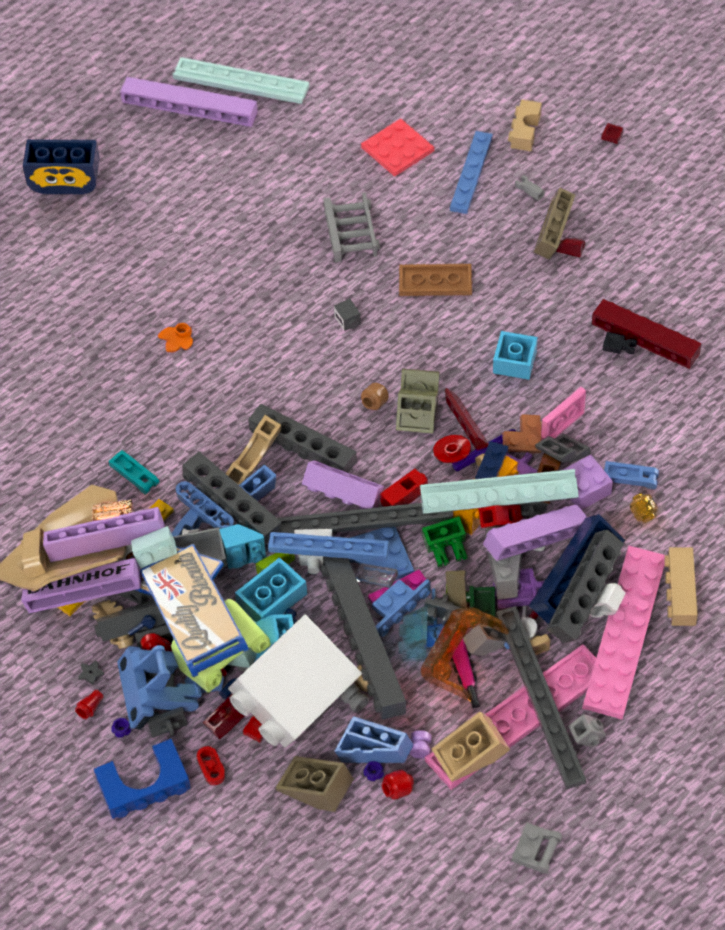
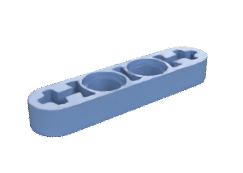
[176,481,234,529]

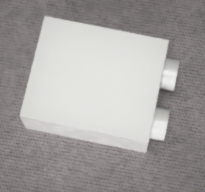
[228,614,362,748]

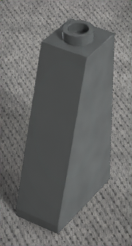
[94,599,166,642]

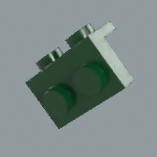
[466,585,496,628]

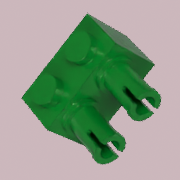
[422,516,468,568]

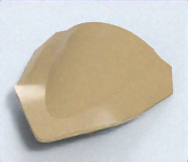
[0,485,127,591]

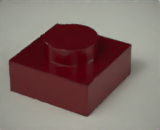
[601,123,624,144]

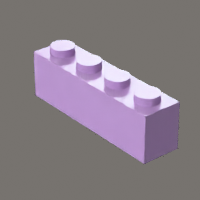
[302,460,384,509]

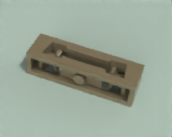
[533,188,575,259]

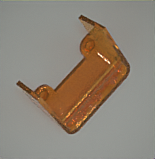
[420,608,509,702]

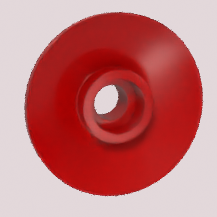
[433,435,471,463]

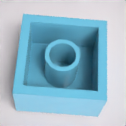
[493,331,538,380]

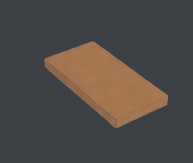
[399,264,472,296]

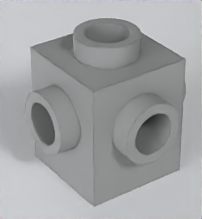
[569,714,606,747]

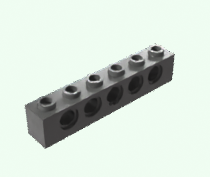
[248,404,357,473]
[182,451,281,545]
[547,530,624,643]

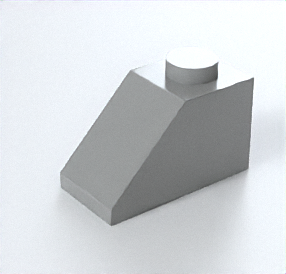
[463,623,506,656]

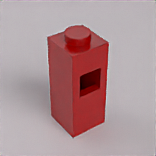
[380,469,428,507]
[478,505,522,528]

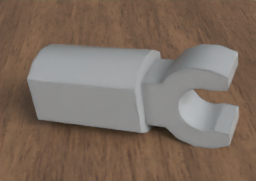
[515,175,545,201]

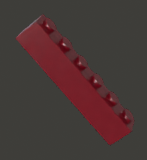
[592,299,702,369]

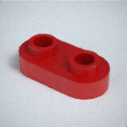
[140,633,172,651]
[196,746,225,785]

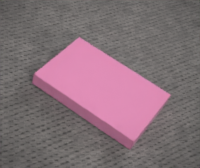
[541,387,586,440]

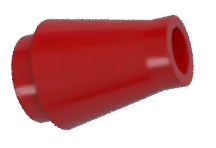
[75,690,104,719]

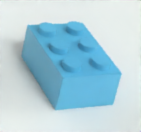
[235,557,307,622]

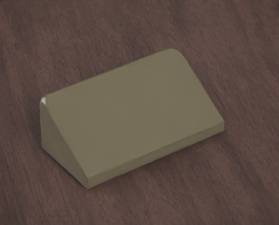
[445,571,469,612]

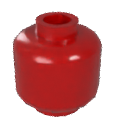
[381,769,414,800]

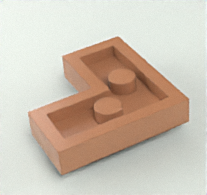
[502,414,542,453]

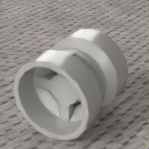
[341,684,369,713]

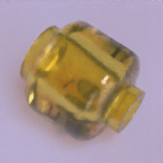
[629,493,658,523]

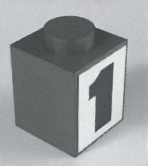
[334,299,361,331]

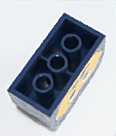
[22,139,100,195]

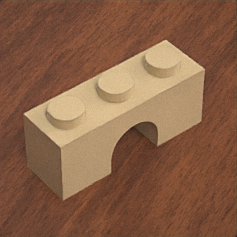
[508,100,542,151]

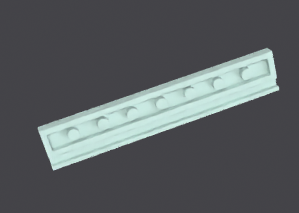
[173,57,309,104]
[420,469,579,514]

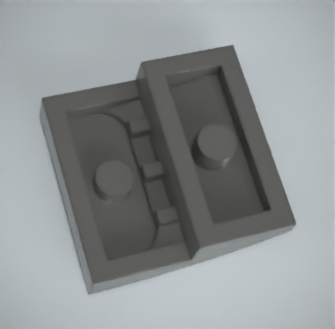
[535,433,591,462]

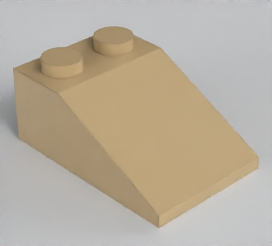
[432,711,510,782]

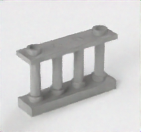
[323,193,380,263]

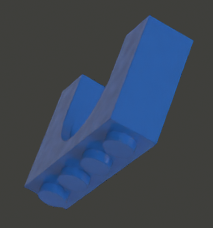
[93,739,191,819]

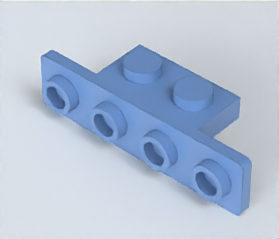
[372,579,431,637]

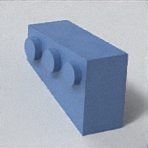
[335,716,413,763]

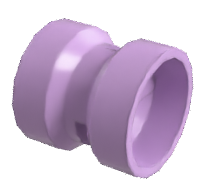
[410,731,432,759]

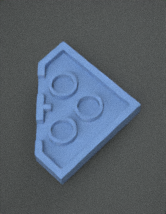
[348,527,414,580]

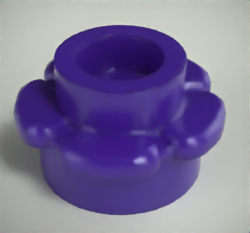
[111,718,131,738]
[363,761,384,781]

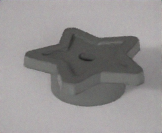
[78,661,104,685]

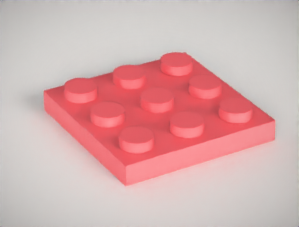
[361,118,434,177]

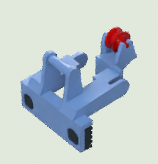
[117,645,227,730]

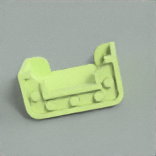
[171,599,271,693]

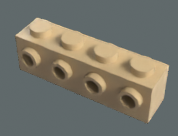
[664,547,698,626]

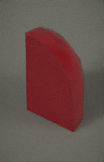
[555,238,585,258]

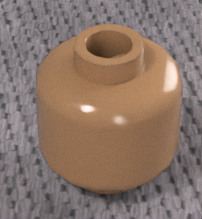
[361,382,389,410]

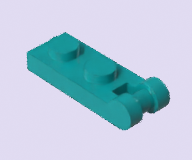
[108,450,160,495]

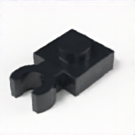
[602,332,637,354]

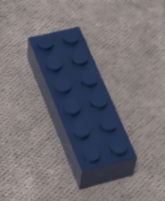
[529,514,625,625]

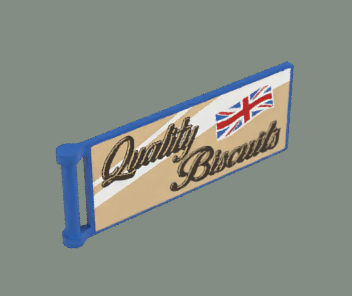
[140,544,249,678]

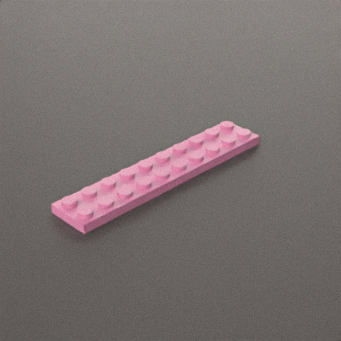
[582,546,665,720]
[425,644,596,790]

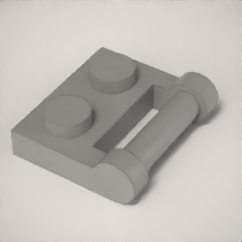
[511,823,562,874]

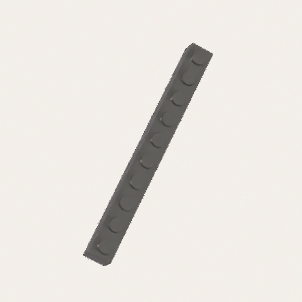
[320,557,406,720]

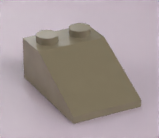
[275,756,354,812]

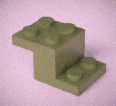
[396,368,440,434]

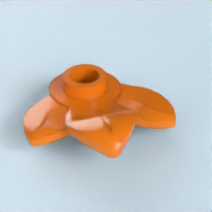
[158,323,193,353]

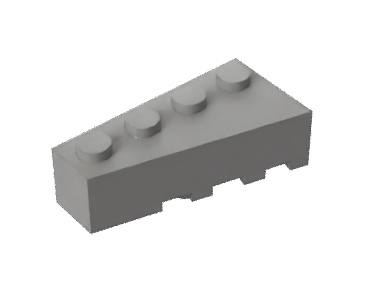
[485,526,523,599]

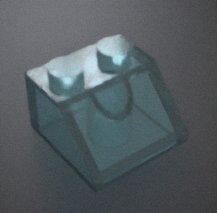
[398,606,428,662]

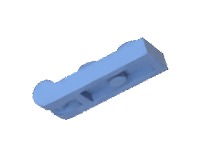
[604,461,659,489]

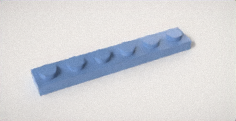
[450,131,493,214]
[268,532,389,561]

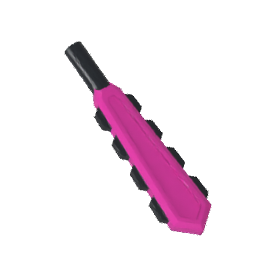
[445,628,480,709]

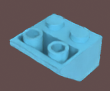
[219,524,266,569]
[254,614,293,662]

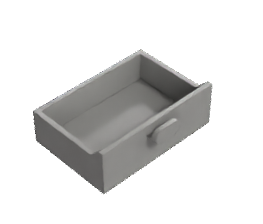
[173,527,227,567]

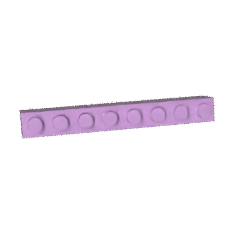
[120,77,258,127]

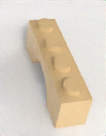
[226,415,281,485]

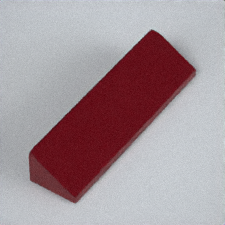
[444,388,489,451]
[202,693,245,740]

